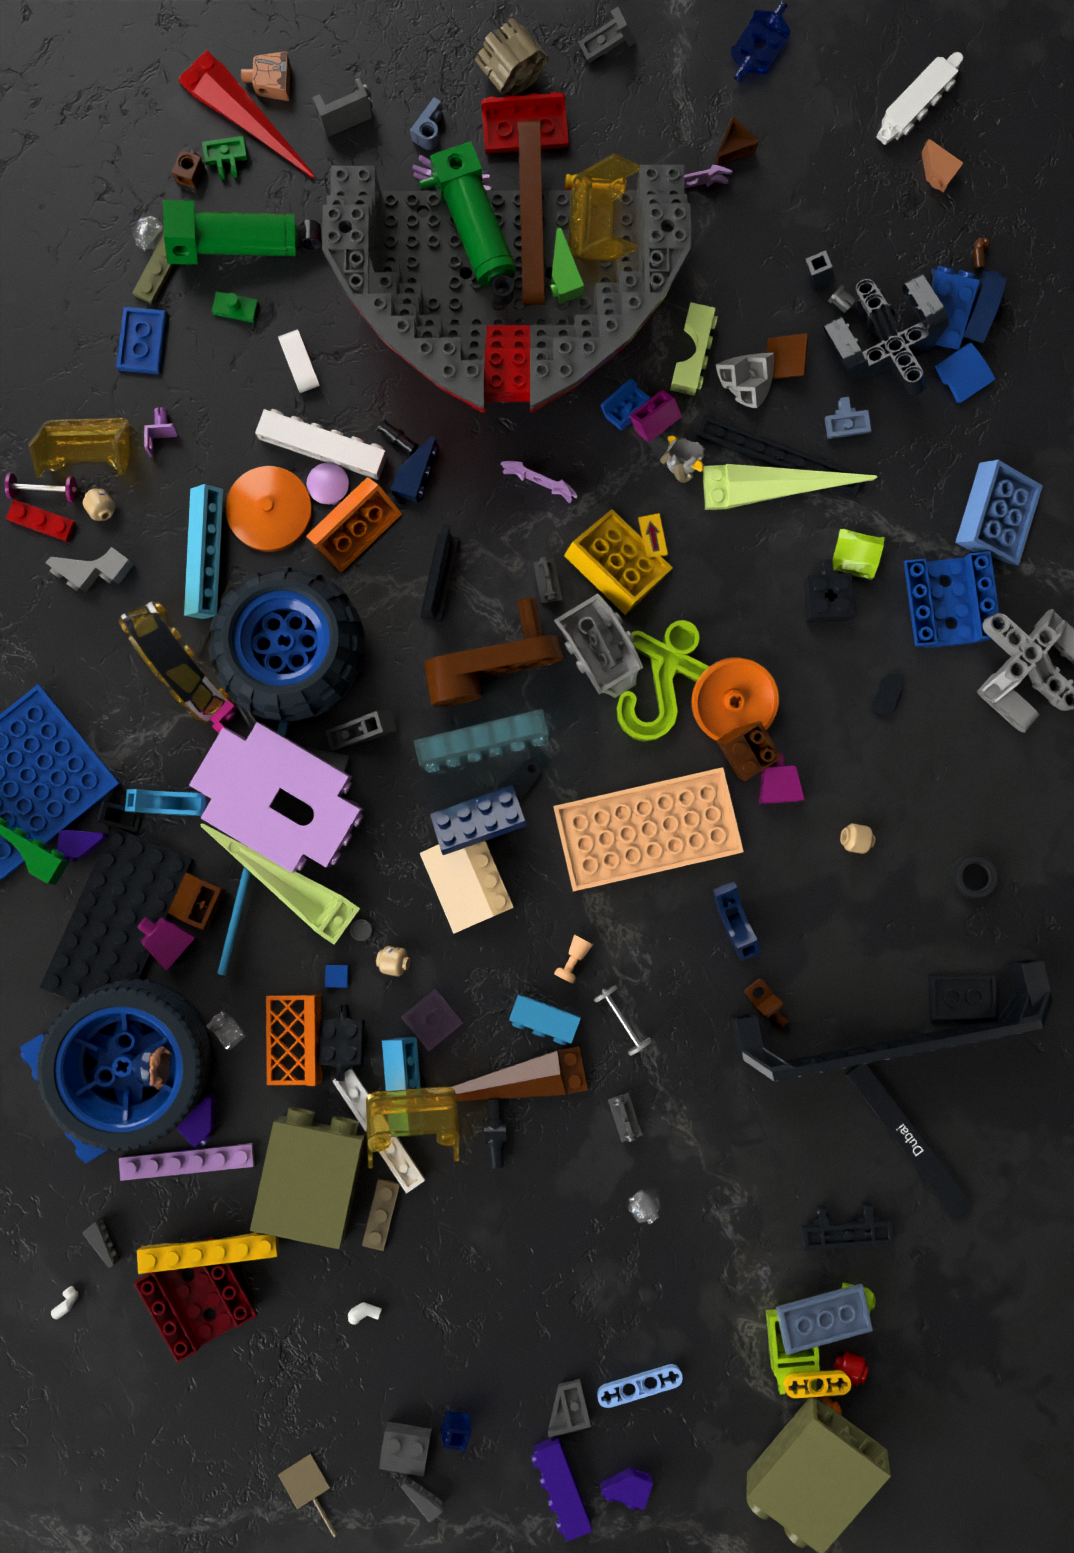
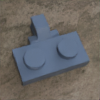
[824,397,871,439]

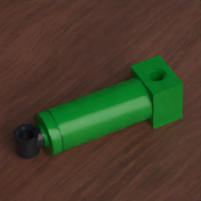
[419,141,516,305]
[163,200,322,265]

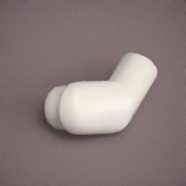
[51,1286,79,1320]

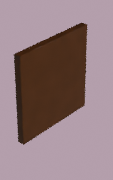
[767,333,809,379]

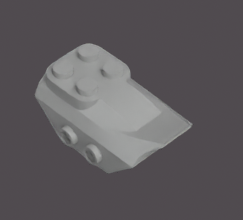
[554,594,643,698]

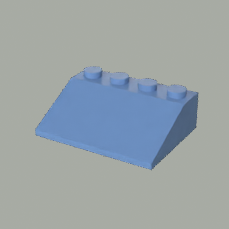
[955,460,1043,566]

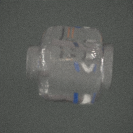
[132,216,164,250]
[628,1189,661,1224]

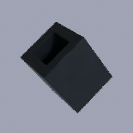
[806,250,836,290]

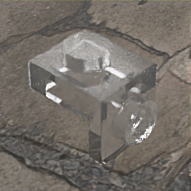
[206,1012,246,1051]

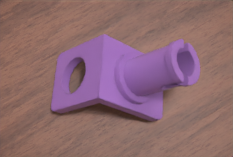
[144,407,178,457]

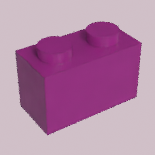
[629,390,682,442]

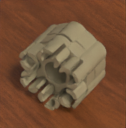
[475,18,549,96]

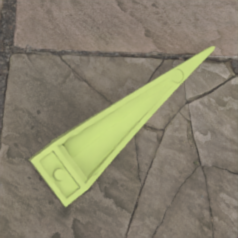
[703,464,877,510]
[200,823,360,945]

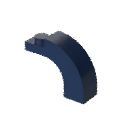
[963,270,1006,343]
[713,882,761,961]

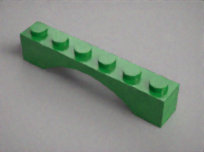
[0,817,69,885]

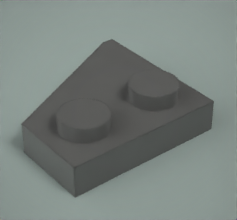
[548,1379,591,1437]

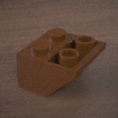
[717,721,781,781]
[168,872,226,930]

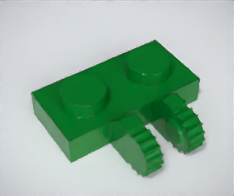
[202,136,248,180]

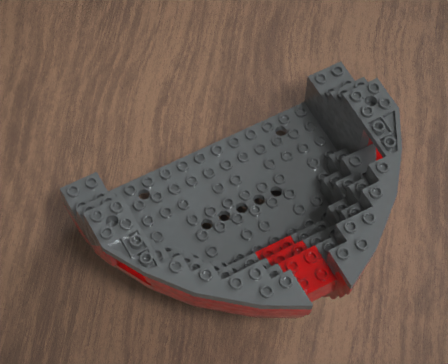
[322,165,691,413]

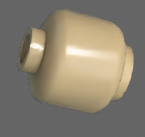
[83,489,116,521]
[840,824,875,854]
[376,946,411,977]

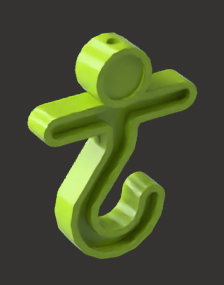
[616,620,709,741]

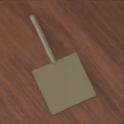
[278,1453,337,1537]

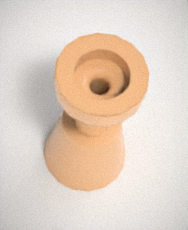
[554,935,593,984]

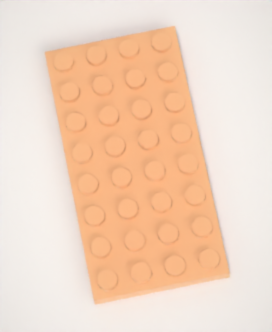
[553,767,744,891]

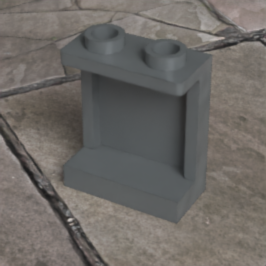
[312,78,373,138]

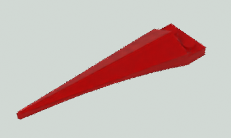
[178,50,314,178]

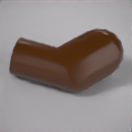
[973,238,990,268]

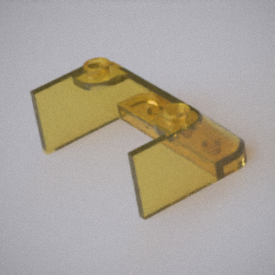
[568,153,640,261]
[29,418,130,478]
[366,1087,459,1168]

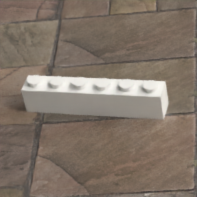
[255,409,387,480]

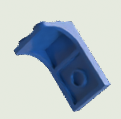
[931,266,980,350]

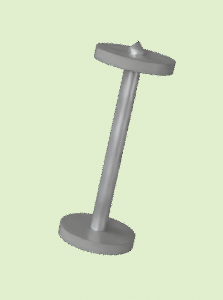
[594,985,652,1056]

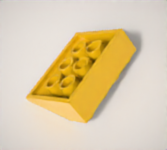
[564,509,673,615]

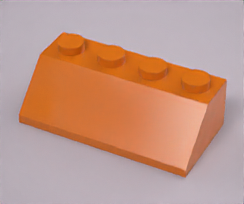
[306,477,402,573]

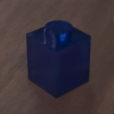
[440,1411,472,1451]

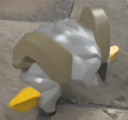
[660,436,705,483]

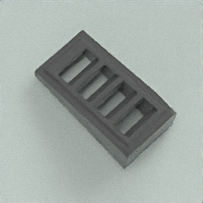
[82,1217,119,1268]
[401,1475,445,1523]

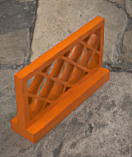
[266,995,322,1086]

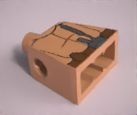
[241,52,291,101]

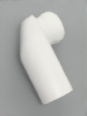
[348,1302,382,1325]

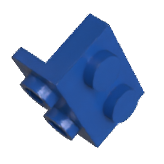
[601,378,651,431]

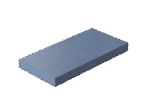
[776,1284,873,1355]

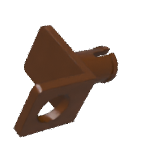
[744,978,789,1028]

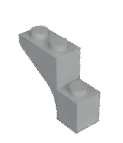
[45,547,134,592]

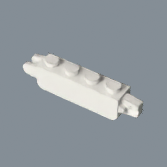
[876,52,963,145]

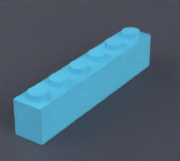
[184,484,223,619]

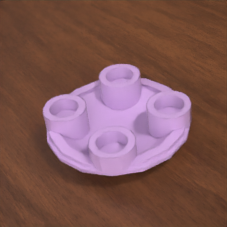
[306,463,349,505]

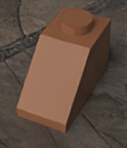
[921,139,963,192]

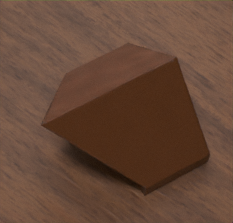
[715,116,758,166]

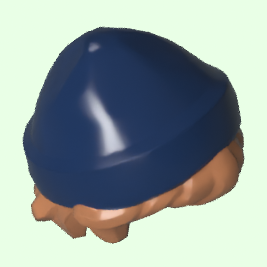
[131,1046,172,1090]

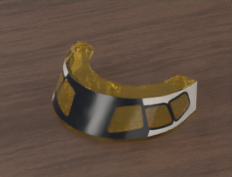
[118,601,230,724]

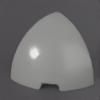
[716,353,774,408]

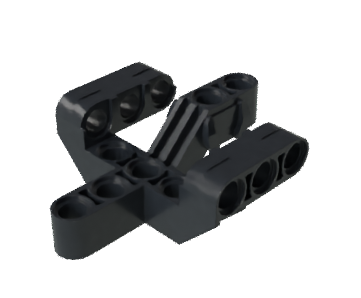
[822,273,949,395]

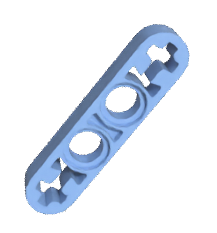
[597,1364,683,1408]

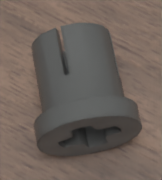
[828,284,856,313]

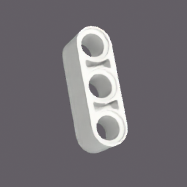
[278,329,320,393]

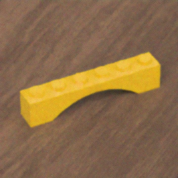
[137,1232,279,1274]

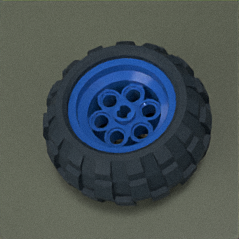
[209,567,365,722]

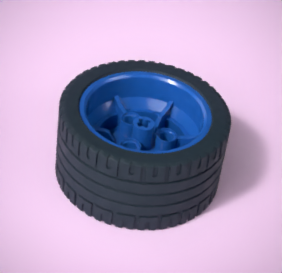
[36,979,213,1151]

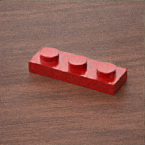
[6,499,76,542]

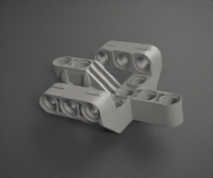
[977,609,1074,732]

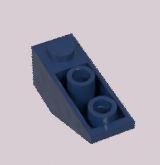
[391,436,439,503]

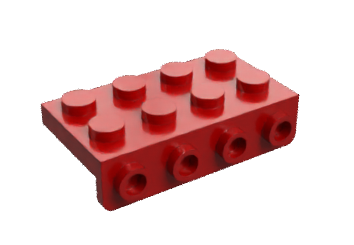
[481,92,569,154]

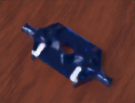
[731,1,791,83]

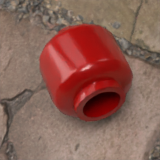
[833,1351,869,1387]

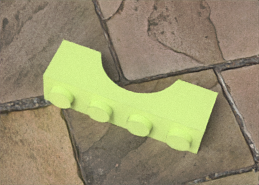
[670,302,717,396]

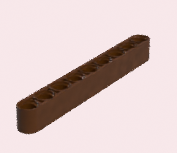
[518,120,545,306]

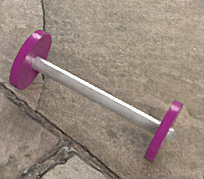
[5,473,77,503]

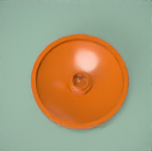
[225,466,312,552]
[692,657,779,741]

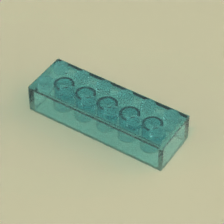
[413,709,549,773]

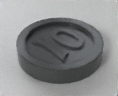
[350,919,372,941]

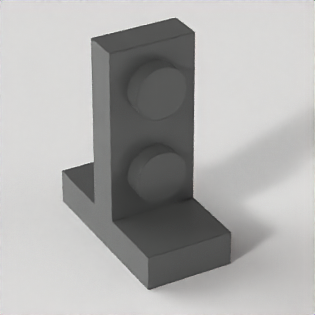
[578,7,637,63]

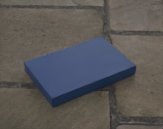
[116,307,167,374]

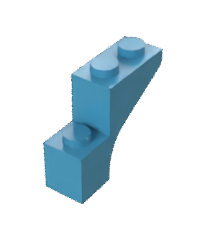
[125,789,207,816]

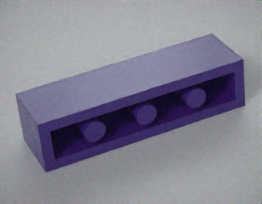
[531,1435,592,1542]

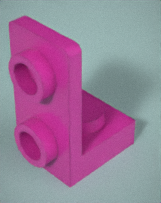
[210,700,238,733]

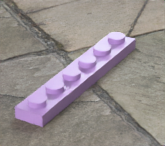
[119,1143,255,1181]

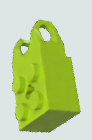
[766,1309,820,1395]

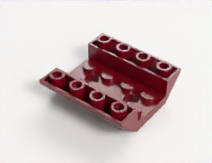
[134,1235,257,1363]

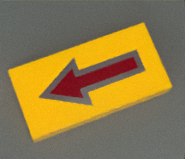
[638,513,668,558]

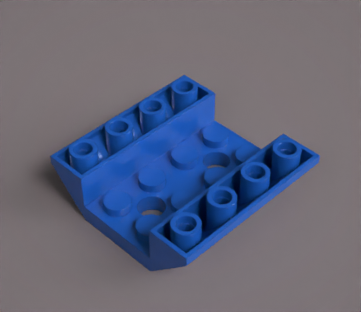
[904,551,999,648]

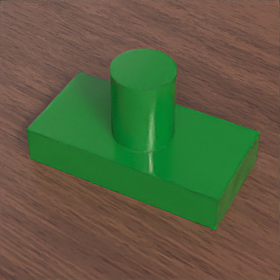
[212,291,259,323]

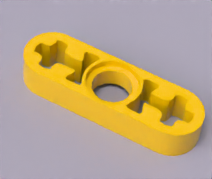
[783,1370,851,1398]

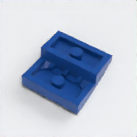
[935,343,995,403]

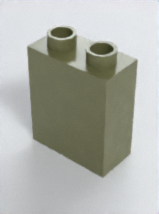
[250,1107,367,1249]
[746,1397,891,1553]

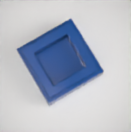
[325,965,349,988]

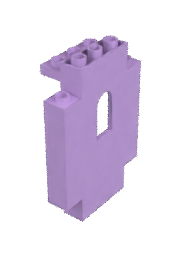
[189,722,364,873]

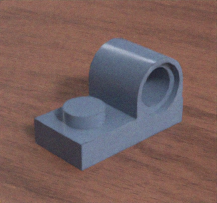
[410,97,443,150]

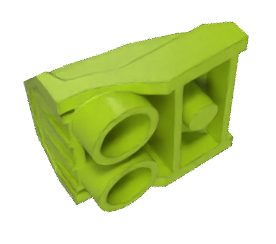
[832,529,885,580]

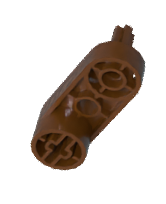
[423,597,564,707]

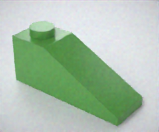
[549,228,584,304]

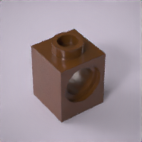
[172,150,205,189]

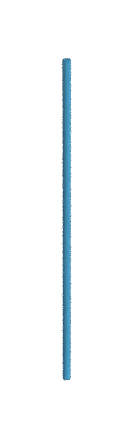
[217,638,309,976]

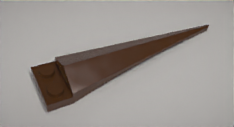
[421,1045,589,1103]

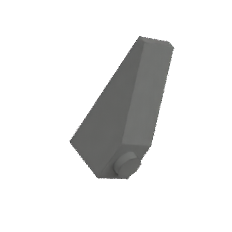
[326,710,397,752]

